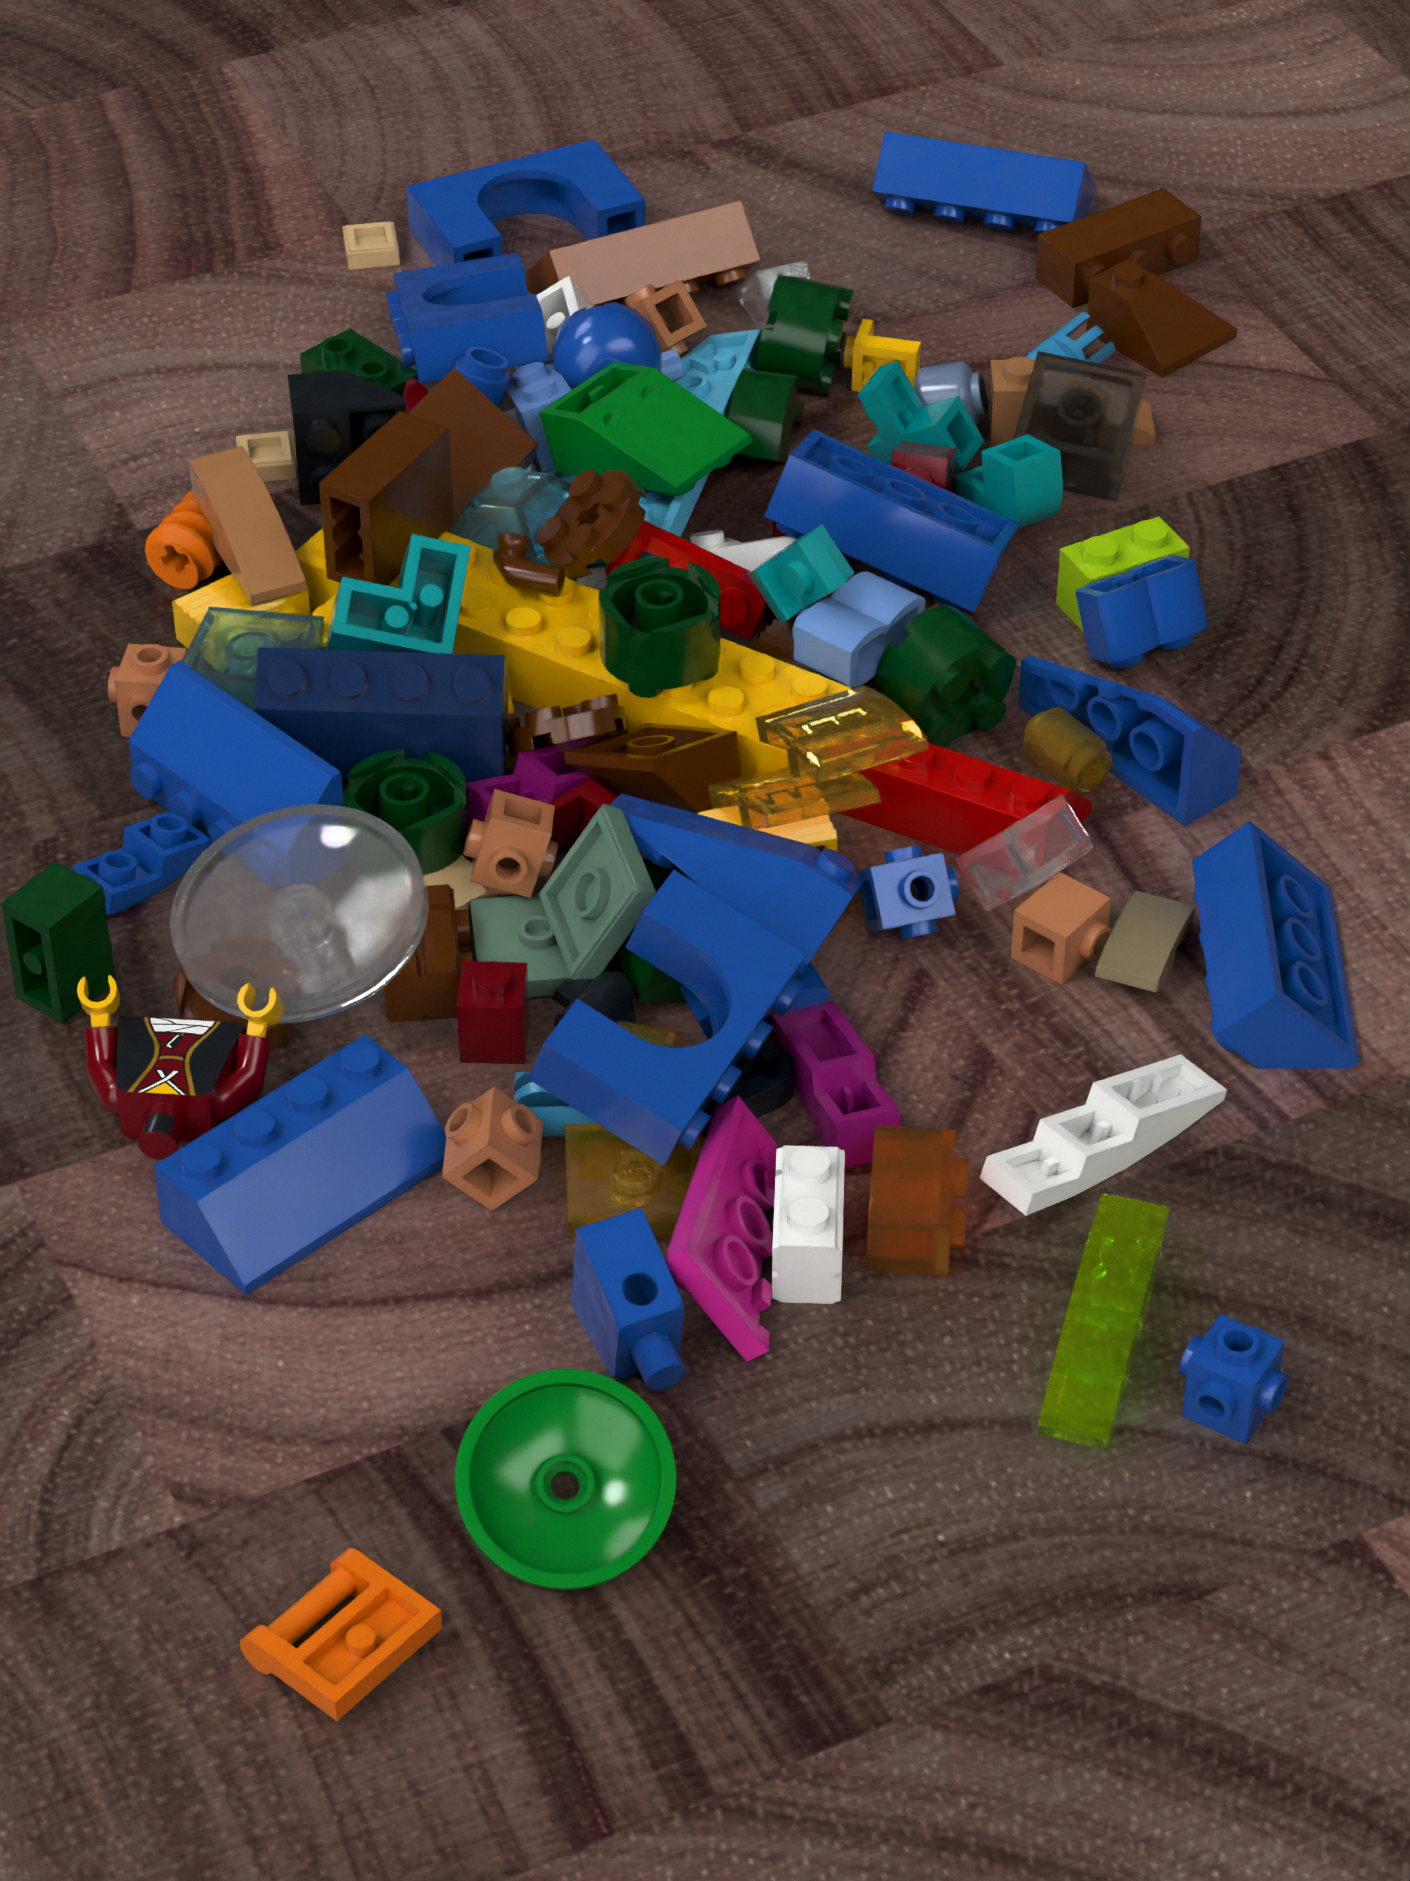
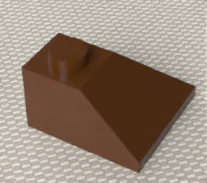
[1086,259,1237,378]
[564,723,745,814]

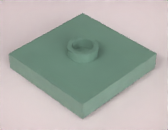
[539,804,656,980]
[470,894,607,998]

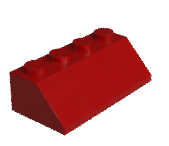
[819,716,1092,882]

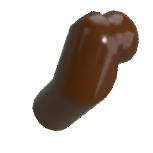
[493,532,565,597]

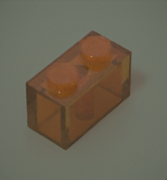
[866,1125,969,1276]

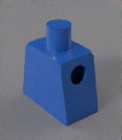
[571,1208,686,1391]

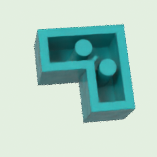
[326,534,471,654]

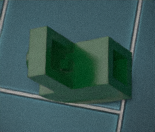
[728,368,805,464]

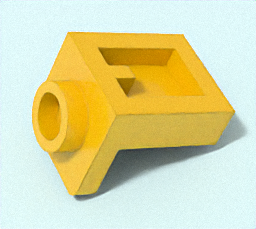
[844,318,921,392]

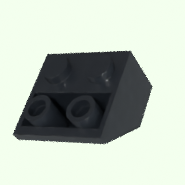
[288,370,406,505]

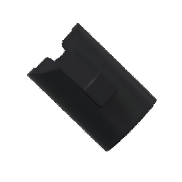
[552,971,637,1035]

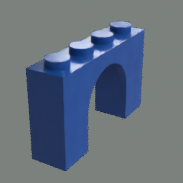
[406,139,645,266]
[386,253,549,383]
[528,870,807,1166]

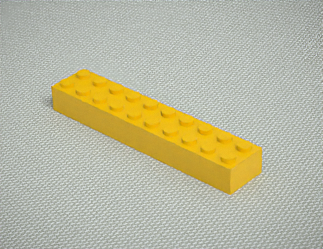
[295,528,851,800]

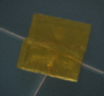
[755,685,929,783]
[707,760,881,829]

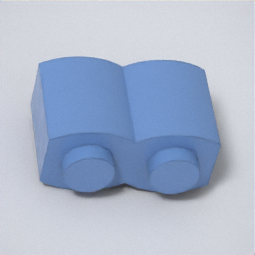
[792,572,925,687]

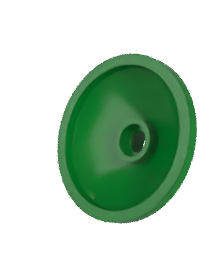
[455,1369,676,1591]

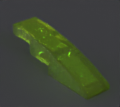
[1038,1193,1170,1450]

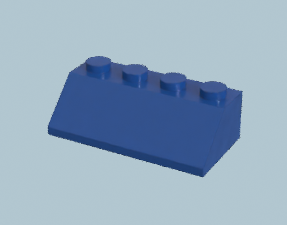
[872,131,1096,235]
[764,429,1020,613]
[129,660,349,902]
[1192,821,1360,1069]
[154,1034,446,1295]

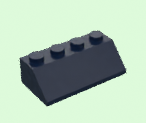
[255,647,510,783]

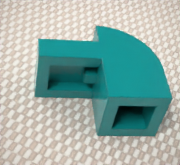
[857,361,985,473]
[954,434,1063,530]
[748,524,855,624]

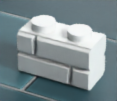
[772,1145,845,1304]

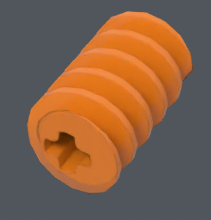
[145,489,223,590]

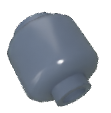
[914,361,988,427]

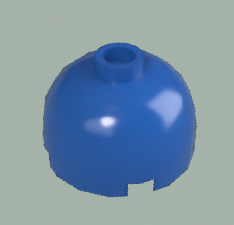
[553,302,662,390]

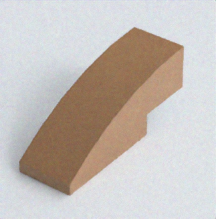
[188,446,307,605]

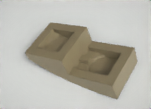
[1095,891,1196,993]

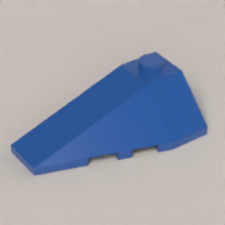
[1018,656,1242,826]
[609,793,865,975]

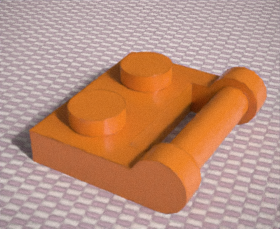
[239,1548,442,1721]

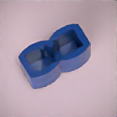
[1075,555,1208,668]

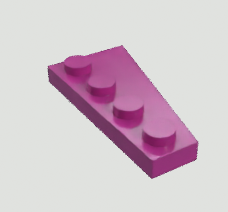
[664,1096,778,1362]

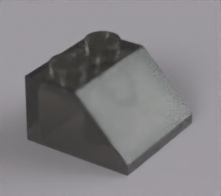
[1013,351,1147,502]

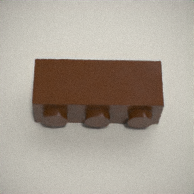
[1035,188,1202,308]

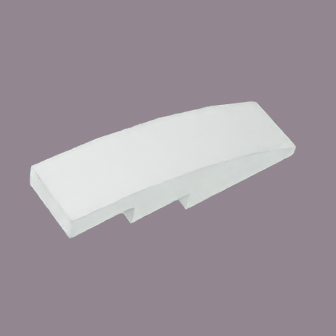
[980,1054,1227,1216]

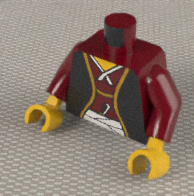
[77,975,284,1160]

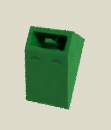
[539,361,752,497]

